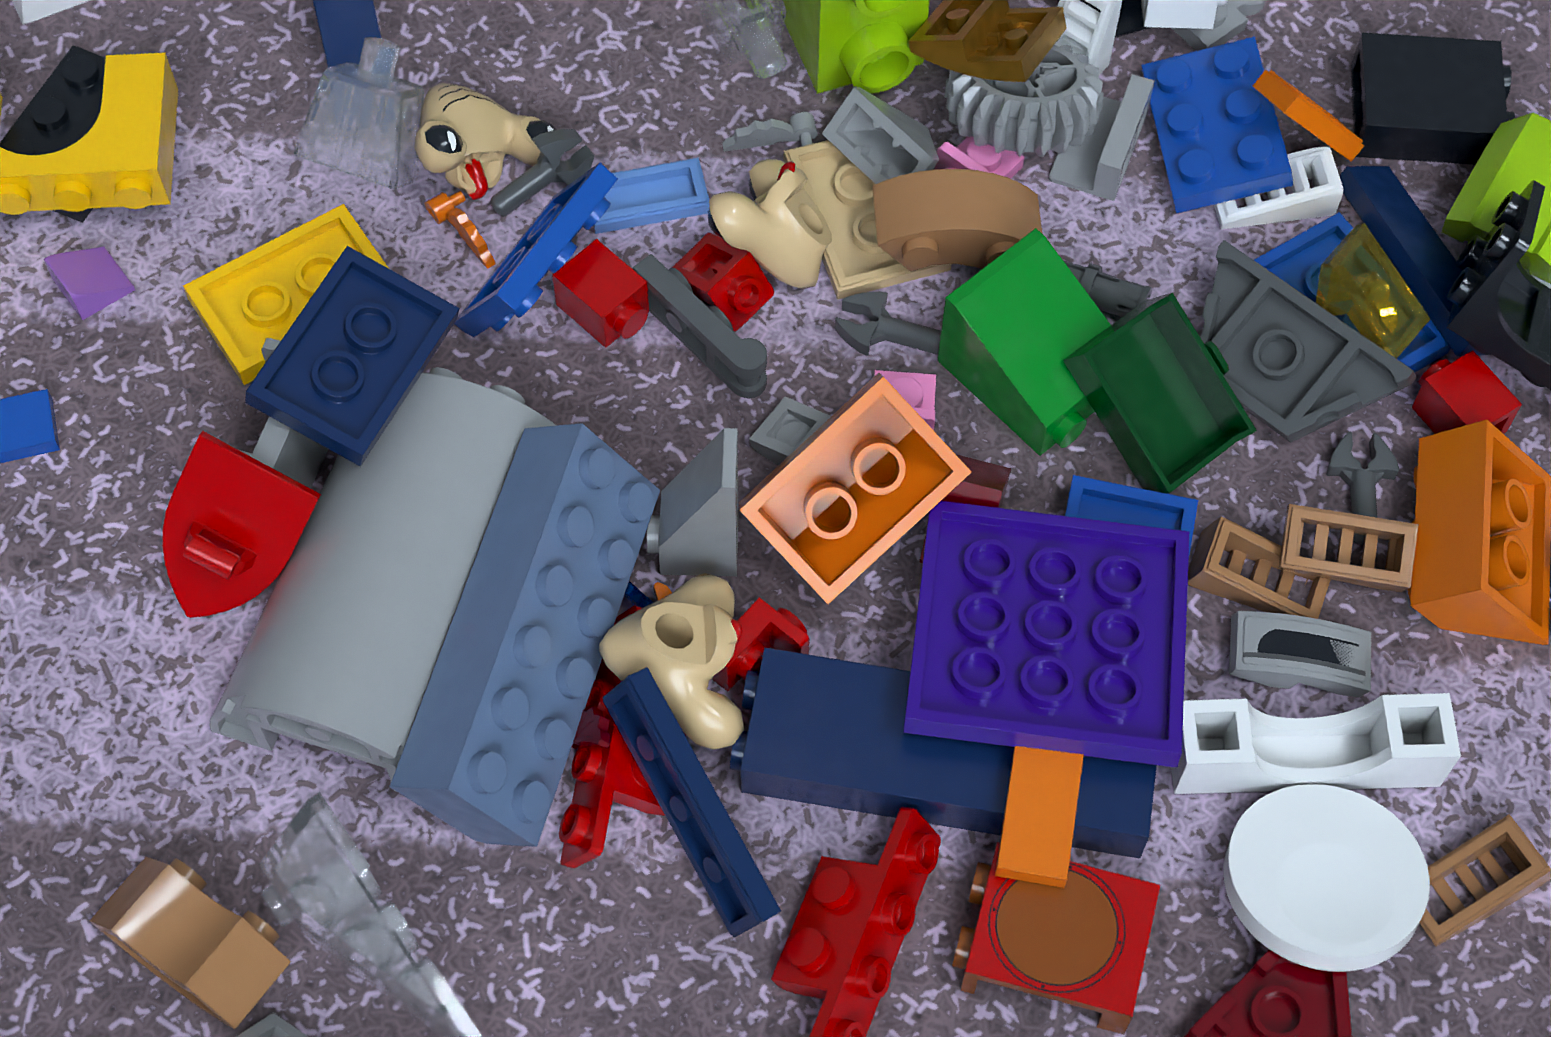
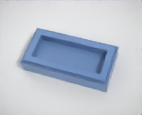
[593,157,710,234]

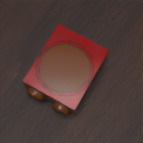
[952,842,1160,1035]

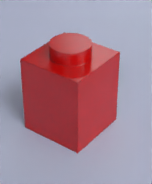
[552,239,649,348]
[1412,350,1522,434]

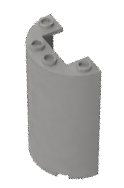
[209,367,557,792]

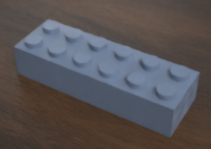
[389,423,660,847]

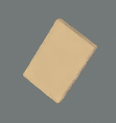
[784,140,952,300]

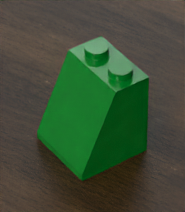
[937,228,1111,456]

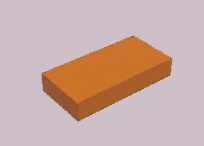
[1253,69,1364,162]
[995,746,1084,888]

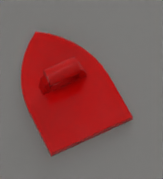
[163,431,322,618]

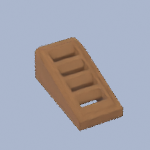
[1279,504,1419,593]
[1188,516,1331,619]
[1419,814,1551,947]

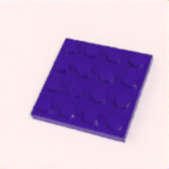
[903,501,1190,768]

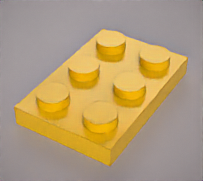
[183,204,389,385]

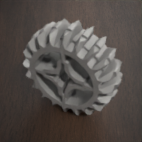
[944,45,1104,157]

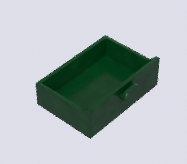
[1063,292,1257,494]

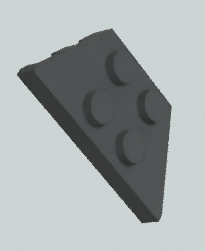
[1200,240,1416,442]

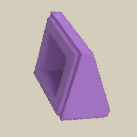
[44,247,135,320]

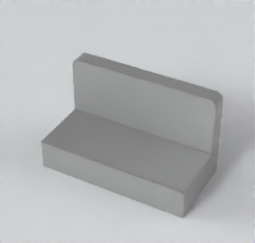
[1049,74,1155,201]

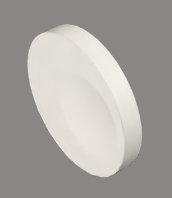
[1223,784,1430,972]

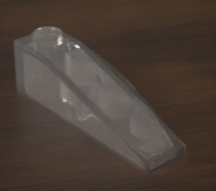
[259,792,482,1037]

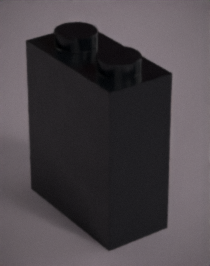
[1351,32,1515,165]

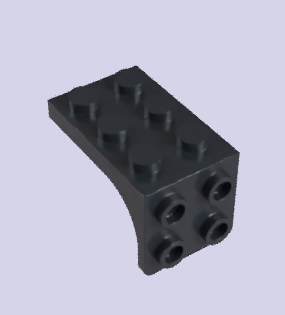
[1446,180,1551,390]

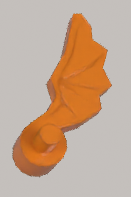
[425,191,496,269]

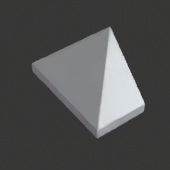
[822,86,939,184]

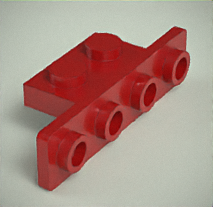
[559,605,686,868]
[771,807,941,1037]

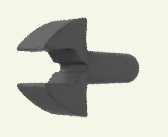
[491,129,594,217]
[835,291,941,356]
[1326,431,1399,545]

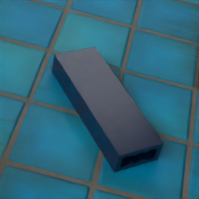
[730,647,1157,859]

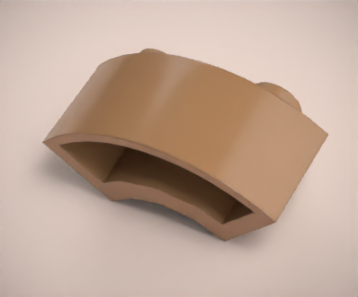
[872,169,1043,272]
[90,857,291,1029]

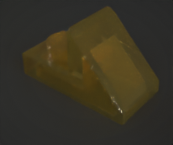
[1316,223,1430,359]

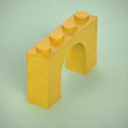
[0,53,178,215]

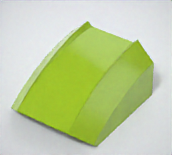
[1441,113,1551,284]

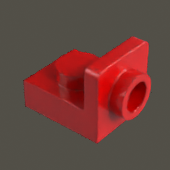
[672,232,774,331]
[712,597,810,692]

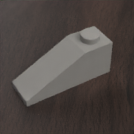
[647,428,739,577]

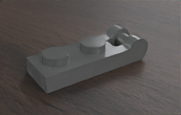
[633,254,767,399]

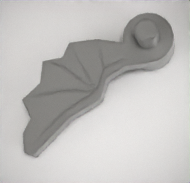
[722,112,818,152]

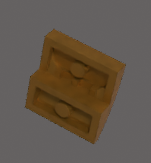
[908,0,1067,82]

